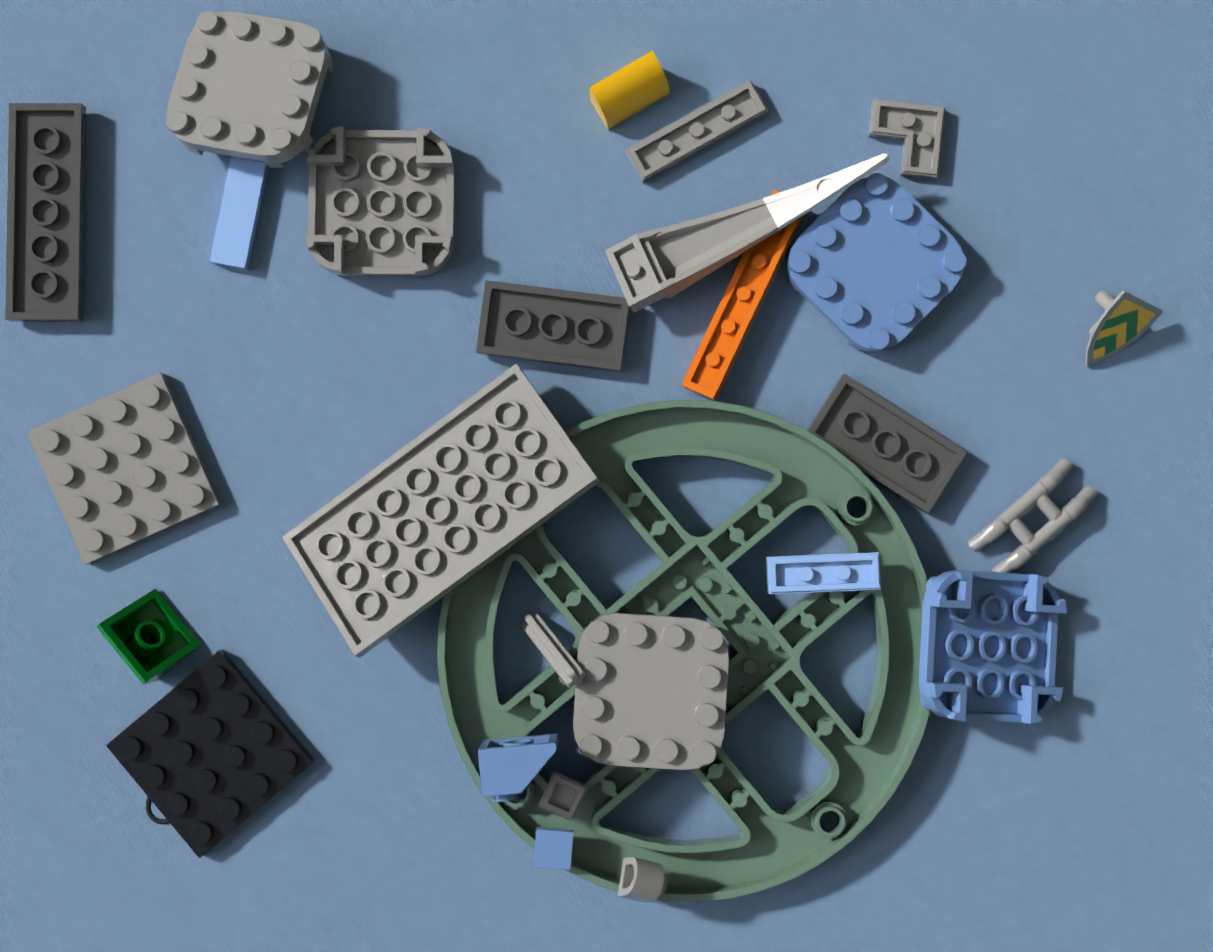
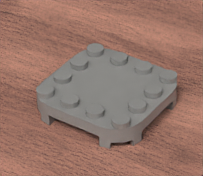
[166,11,333,168]
[305,126,455,277]
[573,612,729,770]

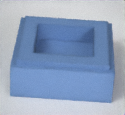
[533,827,574,870]

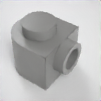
[618,857,668,903]

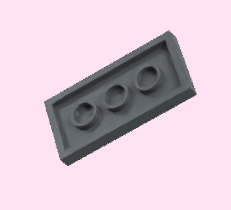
[476,280,629,372]
[807,374,967,514]

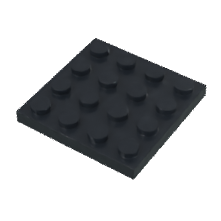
[106,650,315,858]

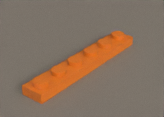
[681,190,805,402]

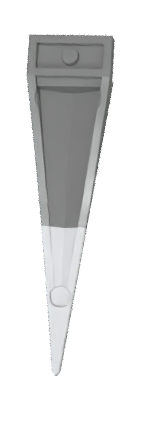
[605,154,889,313]

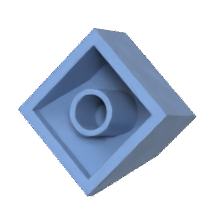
[478,733,558,802]

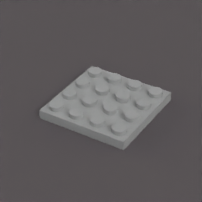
[27,372,222,565]

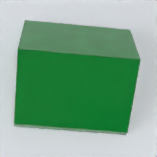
[97,589,201,685]

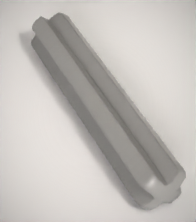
[521,613,585,687]

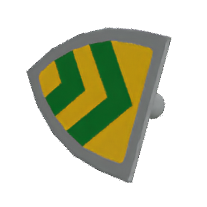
[1085,290,1164,366]

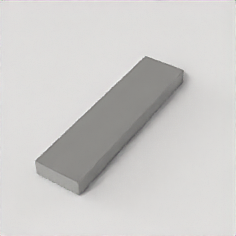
[625,79,768,183]

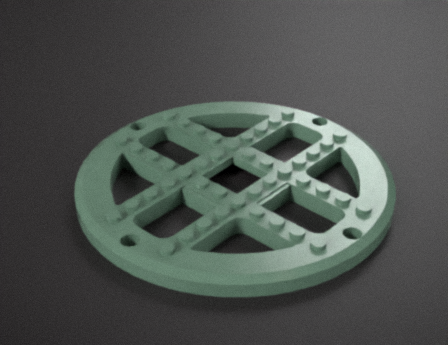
[437,400,930,902]

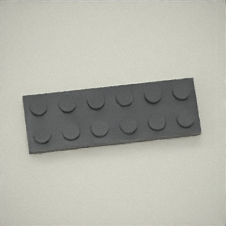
[5,103,86,322]

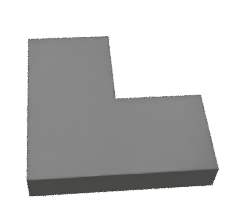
[868,98,946,180]

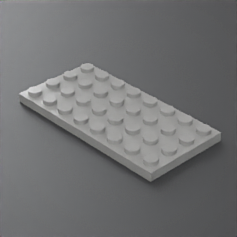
[282,364,600,658]

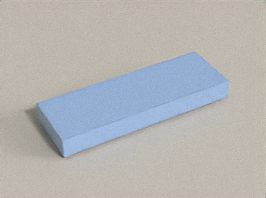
[209,156,269,270]
[766,552,881,594]

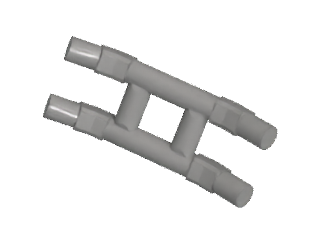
[968,459,1097,573]

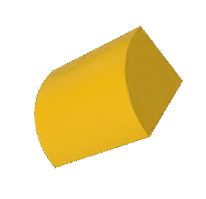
[589,50,670,130]

